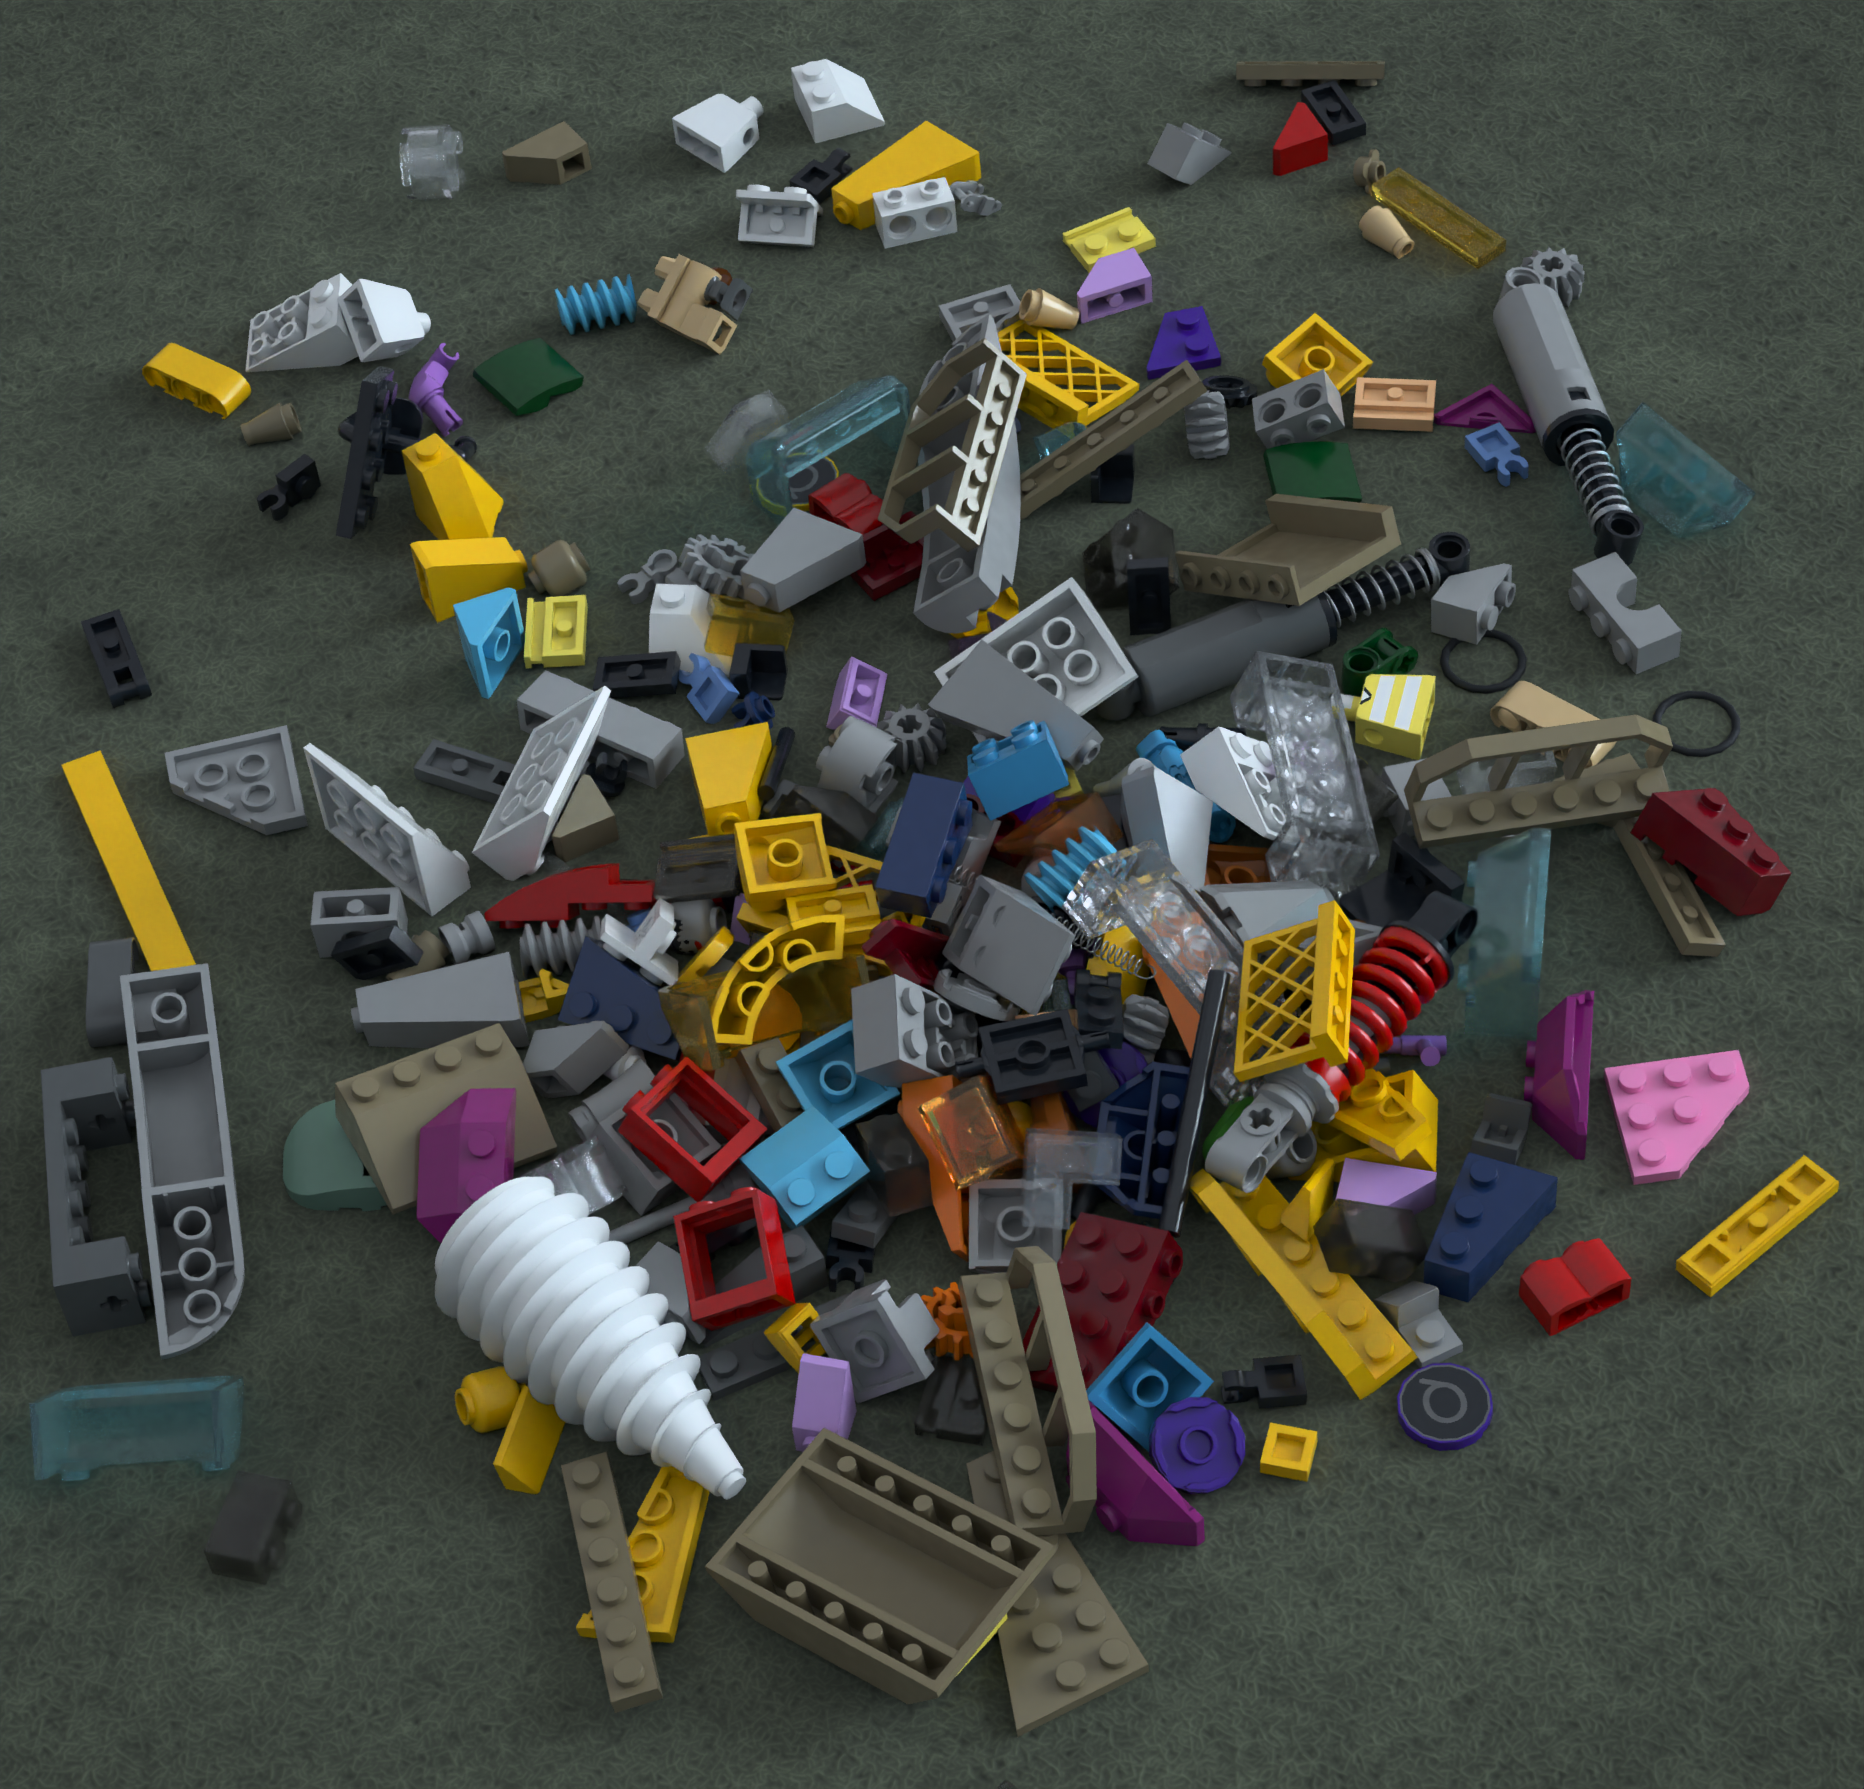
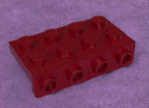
[1022,1212,1183,1393]

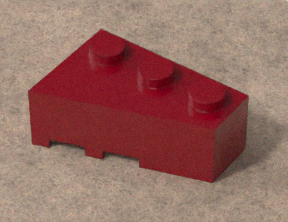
[1630,788,1792,916]

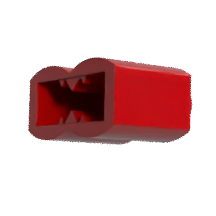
[808,473,884,535]
[1519,1238,1632,1336]

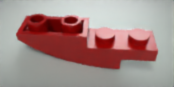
[484,863,662,929]

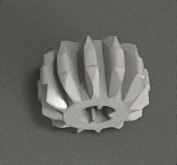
[1520,246,1585,307]
[1184,391,1230,460]
[877,703,946,773]
[1122,994,1169,1065]

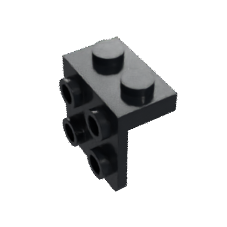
[1339,832,1465,927]

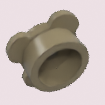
[1353,149,1386,195]

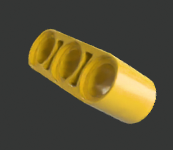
[142,343,251,419]

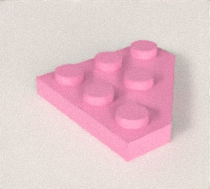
[1604,1050,1749,1185]

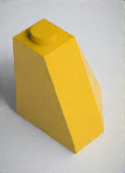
[402,433,504,540]

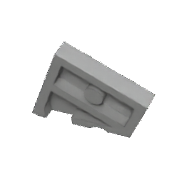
[938,284,1021,342]

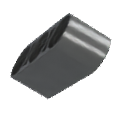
[86,937,139,1048]

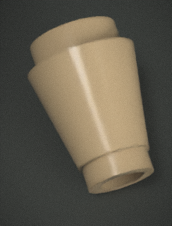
[1359,206,1414,259]
[1019,288,1079,330]

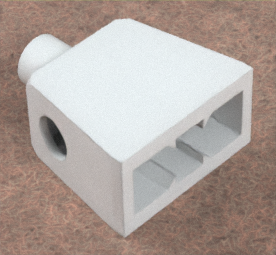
[672,94,764,173]
[337,279,431,362]

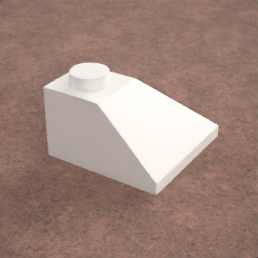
[649,584,741,677]

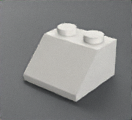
[791,59,885,144]

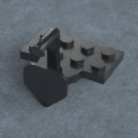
[336,366,477,539]

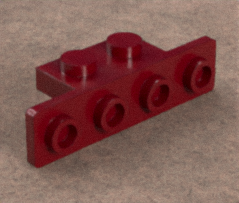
[861,919,949,997]

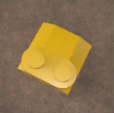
[1262,313,1373,397]
[734,813,837,912]

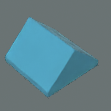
[453,587,525,699]

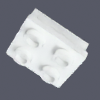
[736,185,823,247]
[600,898,678,987]

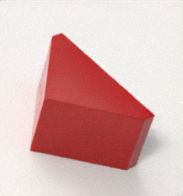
[1273,102,1328,176]

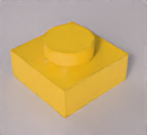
[1260,1422,1318,1482]

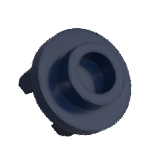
[731,692,775,729]

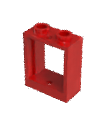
[617,1056,767,1202]
[673,1187,796,1331]

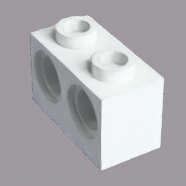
[872,177,957,249]

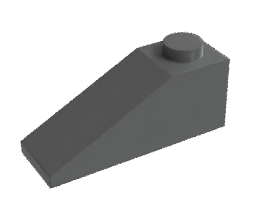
[702,1225,829,1347]

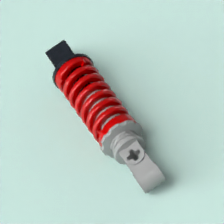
[1205,891,1478,1193]

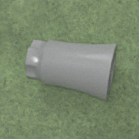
[568,1059,655,1145]

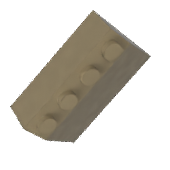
[335,1023,557,1214]

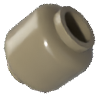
[528,539,591,597]

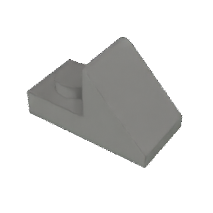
[1374,1281,1463,1368]

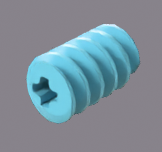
[555,274,637,335]
[1024,824,1124,916]

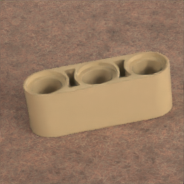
[1490,681,1617,769]

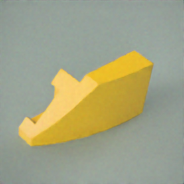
[519,968,569,1023]

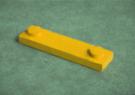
[1675,1155,1839,1298]

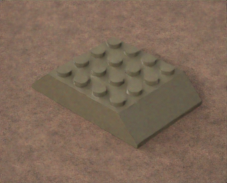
[705,1428,1056,1704]

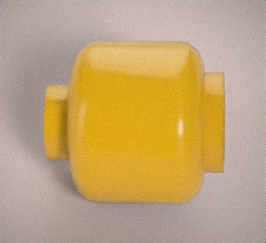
[455,1366,526,1433]

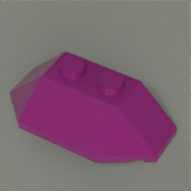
[1524,990,1594,1160]
[416,1088,516,1244]
[1066,1400,1205,1546]

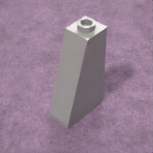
[928,640,1104,771]
[351,952,530,1048]

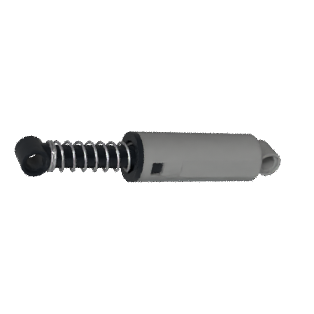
[1493,267,1644,566]

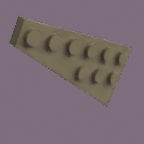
[966,1451,1149,1737]

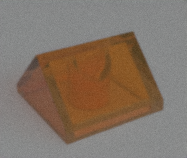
[918,1075,1034,1191]

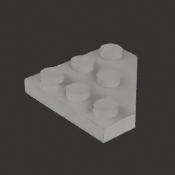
[165,725,308,835]

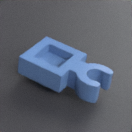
[1465,422,1528,487]
[678,653,740,724]

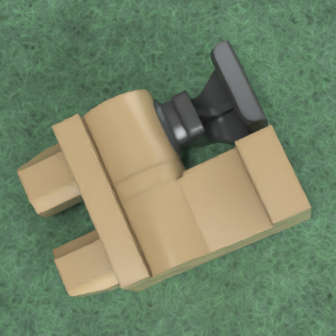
[637,254,753,354]

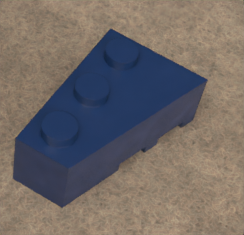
[875,773,973,918]
[558,936,707,1061]
[1424,1152,1558,1302]

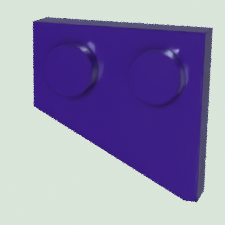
[1146,306,1221,380]

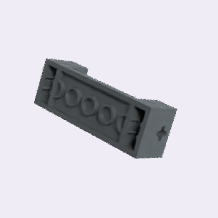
[41,1057,153,1337]

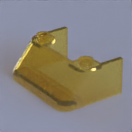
[658,952,870,1071]

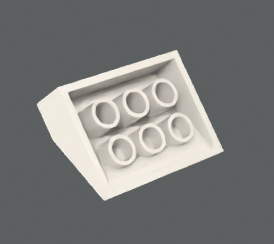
[934,577,1138,743]
[472,686,611,881]
[303,743,471,916]

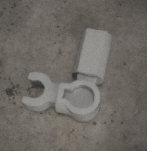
[617,549,708,605]

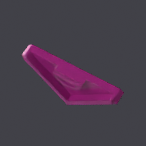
[1434,383,1536,434]

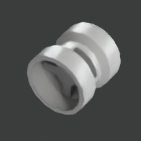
[438,911,496,965]

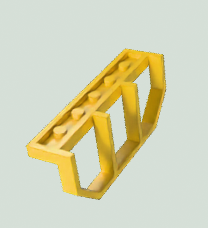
[1190,1168,1418,1400]

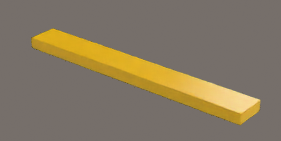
[61,750,196,971]

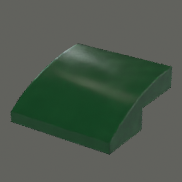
[473,338,584,416]
[1263,441,1362,503]

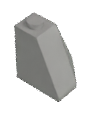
[740,508,866,613]
[1120,766,1213,905]
[1200,881,1335,971]

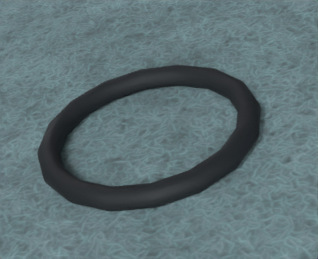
[1440,629,1527,694]
[1653,691,1740,757]

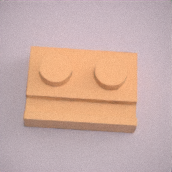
[1353,377,1436,432]

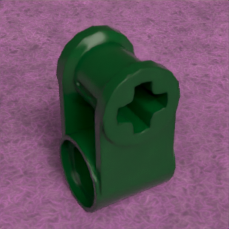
[1341,628,1418,697]

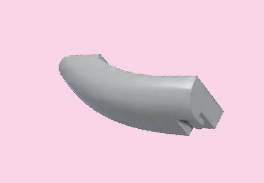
[913,314,1021,633]
[120,963,245,1360]

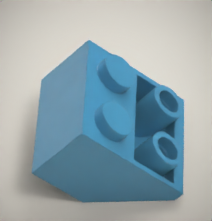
[967,720,1069,821]

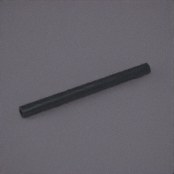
[1158,969,1231,1238]

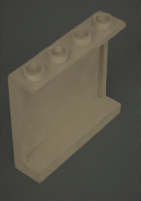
[1175,494,1401,606]

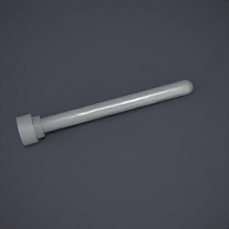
[609,1164,754,1244]

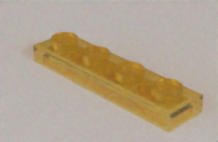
[1371,167,1506,269]

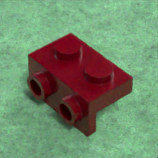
[850,511,924,601]

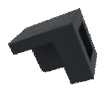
[1090,444,1135,504]
[730,643,788,701]

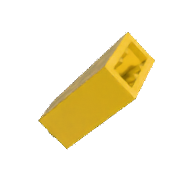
[410,537,528,623]

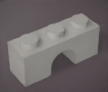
[1569,552,1682,674]

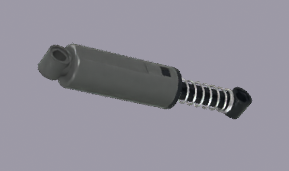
[1095,532,1470,721]

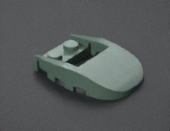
[283,1100,387,1211]

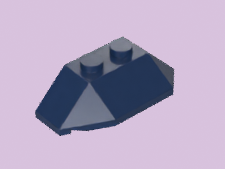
[1090,1062,1190,1219]

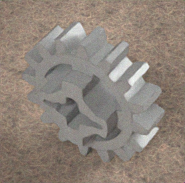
[678,534,754,601]

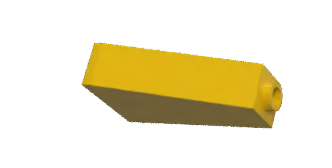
[831,121,981,230]
[685,722,773,846]

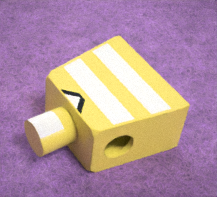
[1334,674,1436,760]

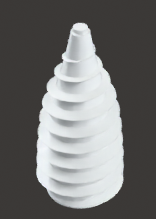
[435,1176,746,1500]

